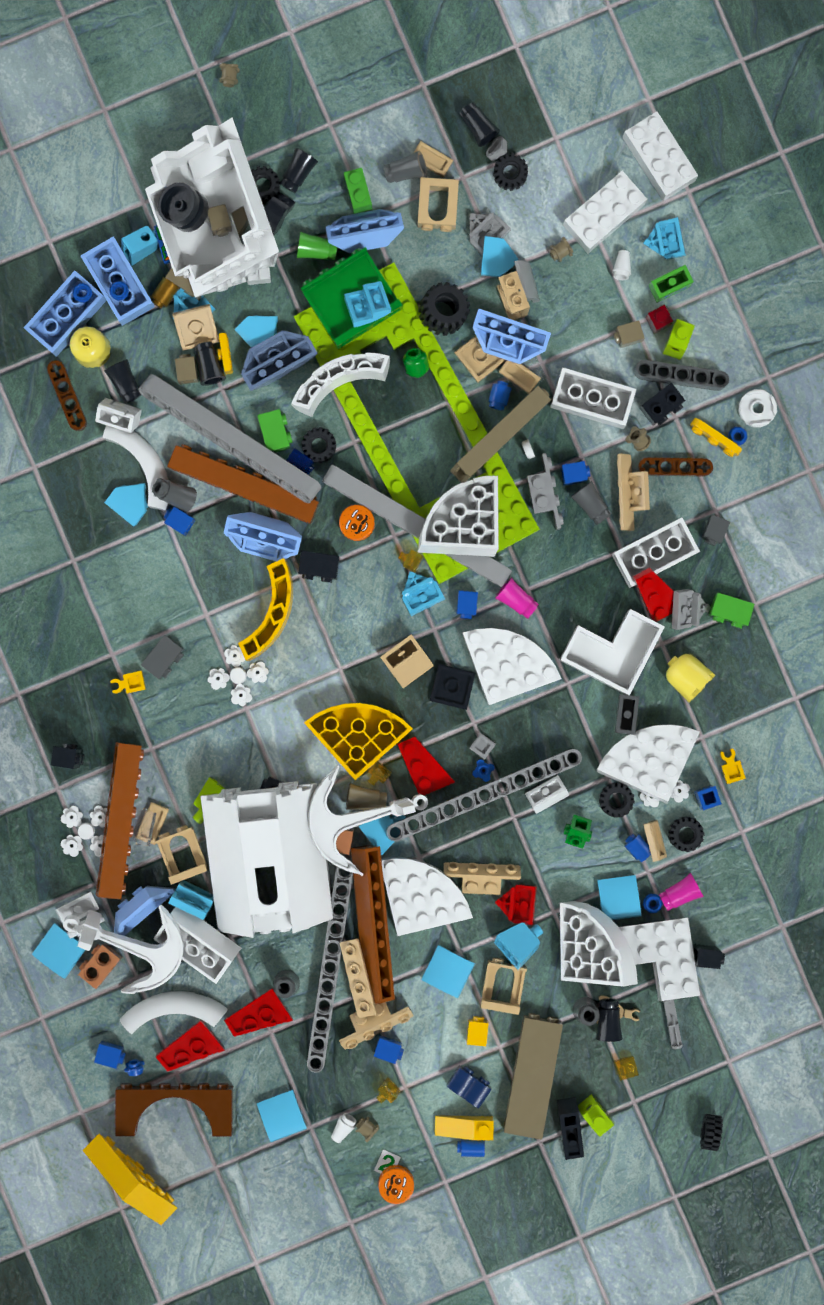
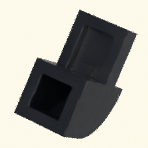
[264,192,296,236]

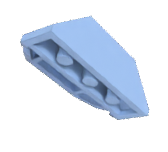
[326,209,404,253]
[472,309,551,364]
[224,512,302,561]
[114,886,176,936]

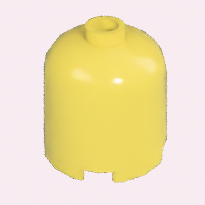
[70,327,111,368]
[666,654,715,703]

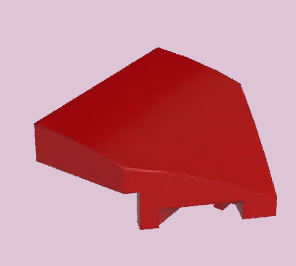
[495,884,537,925]

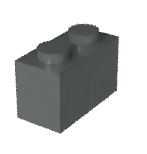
[141,635,185,680]
[614,694,640,735]

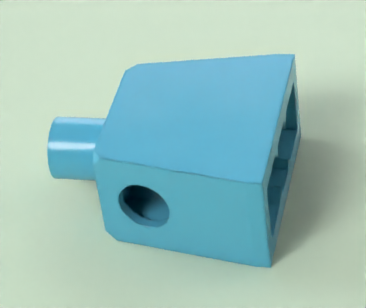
[121,226,158,266]
[359,815,406,855]
[494,922,543,970]

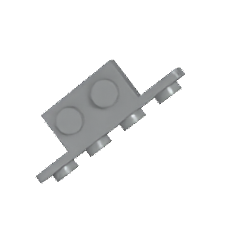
[527,453,564,530]

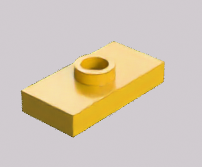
[218,333,233,375]

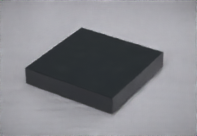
[430,664,476,710]

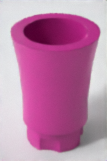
[495,577,539,619]
[659,873,704,911]

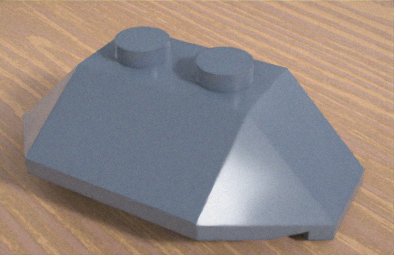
[241,330,318,391]

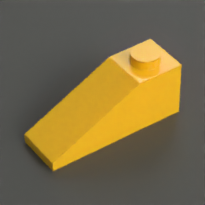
[435,1115,494,1140]

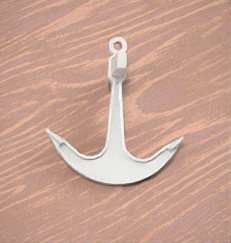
[308,765,428,876]
[63,905,184,994]

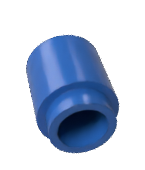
[488,381,511,411]
[624,833,651,862]

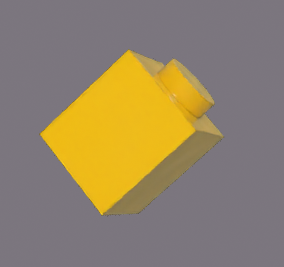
[466,1016,489,1047]

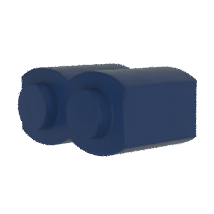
[446,1065,492,1109]

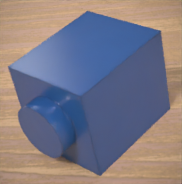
[561,461,590,486]
[164,507,196,536]
[457,591,478,619]
[694,785,722,810]
[373,1035,404,1064]
[94,1041,126,1069]

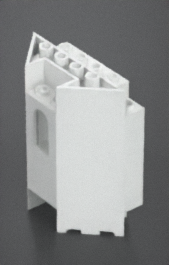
[145,118,279,297]
[201,781,333,938]

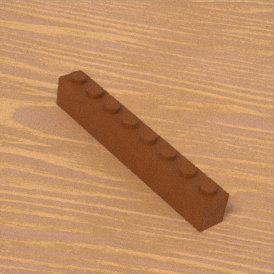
[167,444,319,524]
[96,742,144,899]
[351,845,395,1004]

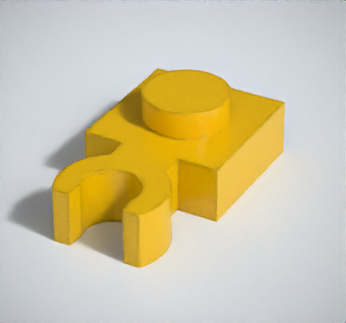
[110,671,146,694]
[720,748,746,784]

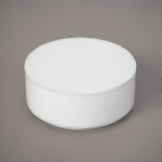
[522,439,535,459]

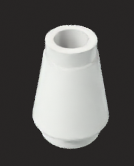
[612,250,631,280]
[331,1113,357,1143]

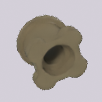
[219,63,240,87]
[549,237,574,262]
[625,426,651,451]
[355,1116,379,1142]

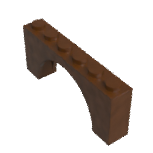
[115,1083,234,1137]

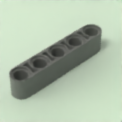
[634,360,729,391]

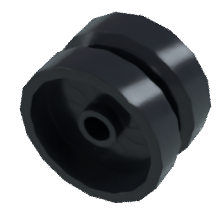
[158,183,209,232]

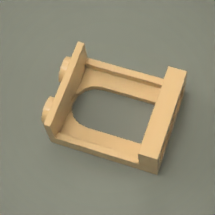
[418,177,459,232]
[497,271,530,321]
[155,825,209,885]
[480,958,527,1015]

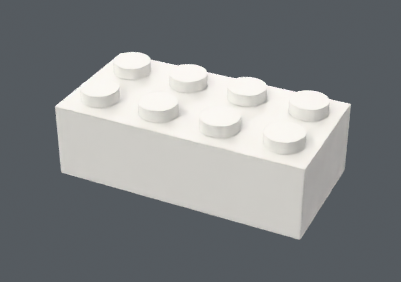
[622,111,698,201]
[563,170,647,254]
[550,367,636,429]
[611,518,700,588]
[154,907,241,984]

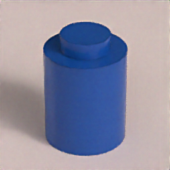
[457,1139,485,1157]

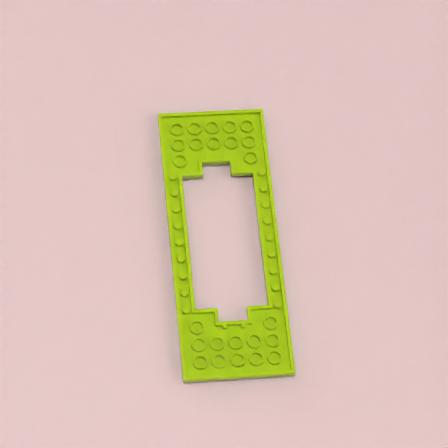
[294,262,540,584]

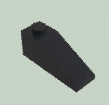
[557,1097,584,1160]

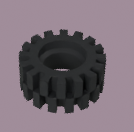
[493,153,528,191]
[251,166,280,204]
[302,427,337,463]
[599,783,635,818]
[668,817,705,852]
[700,1114,723,1151]

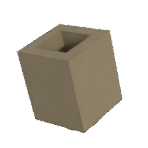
[207,204,232,237]
[613,320,645,348]
[175,354,199,385]

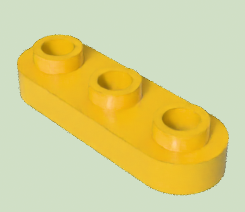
[690,418,742,457]

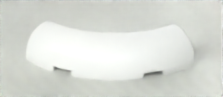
[291,353,390,417]
[103,425,170,511]
[120,991,228,1034]

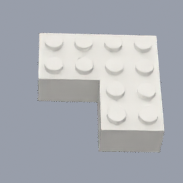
[559,609,664,695]
[619,918,700,1001]

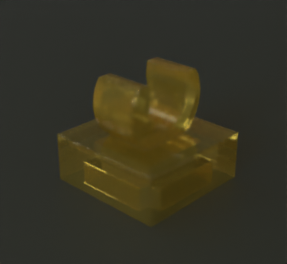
[398,549,423,573]
[368,761,391,786]
[614,1055,639,1081]
[376,1077,401,1104]

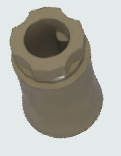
[346,783,387,810]

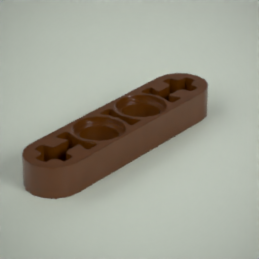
[47,360,87,431]
[638,457,713,477]

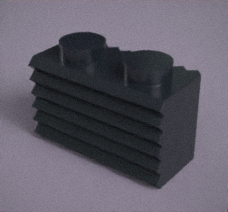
[693,943,725,969]

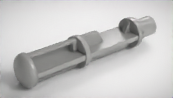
[663,999,683,1049]

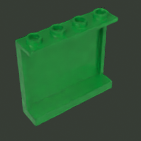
[301,247,403,349]

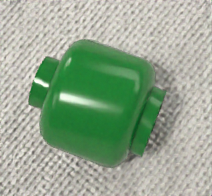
[403,348,429,378]

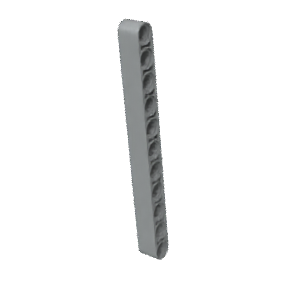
[138,374,321,503]
[322,465,512,587]
[386,749,582,841]
[307,867,353,1073]

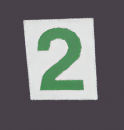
[374,1150,401,1174]

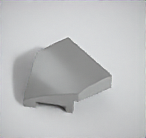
[470,213,511,256]
[672,589,711,630]

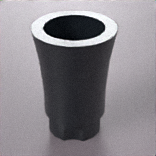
[460,102,500,147]
[280,148,318,193]
[195,342,226,386]
[104,359,141,404]
[596,998,623,1042]

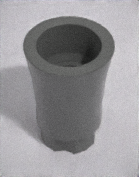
[384,151,427,183]
[152,478,197,513]
[571,481,611,525]
[273,970,300,998]
[573,997,599,1026]

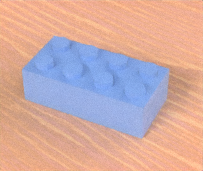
[81,236,155,326]
[24,271,107,357]

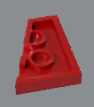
[633,567,674,622]
[398,737,455,796]
[224,988,294,1037]
[156,1019,225,1072]

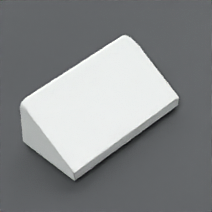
[525,775,569,814]

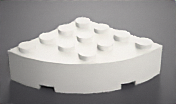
[418,476,498,557]
[462,628,562,705]
[597,725,700,804]
[381,857,473,936]
[560,901,638,986]

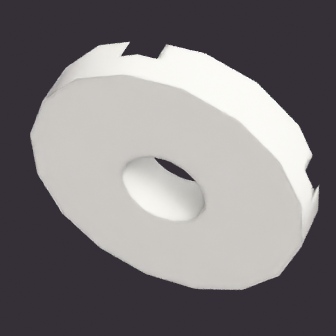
[738,389,777,428]

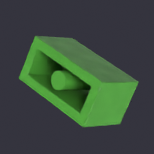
[343,168,372,214]
[648,265,694,303]
[257,409,293,453]
[708,593,755,629]

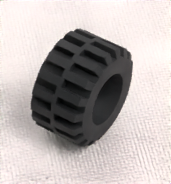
[418,282,470,336]

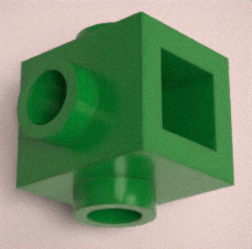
[563,815,592,849]

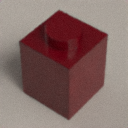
[645,304,674,334]

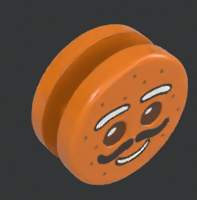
[339,505,375,541]
[378,1165,414,1204]

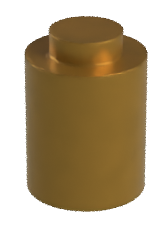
[151,277,179,308]

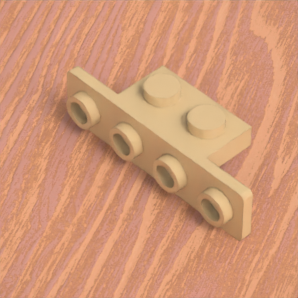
[617,453,650,531]
[444,862,521,895]
[340,939,377,1018]
[339,1002,414,1050]

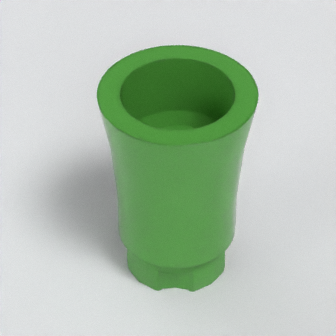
[297,231,337,260]

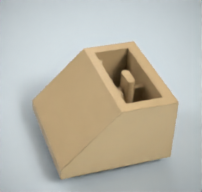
[380,634,434,688]

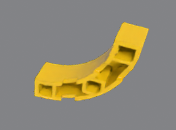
[238,558,293,661]

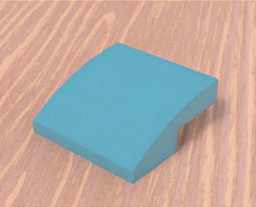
[344,281,391,327]
[597,875,641,920]
[169,880,214,920]
[32,923,85,979]
[421,945,475,998]
[257,1090,307,1142]

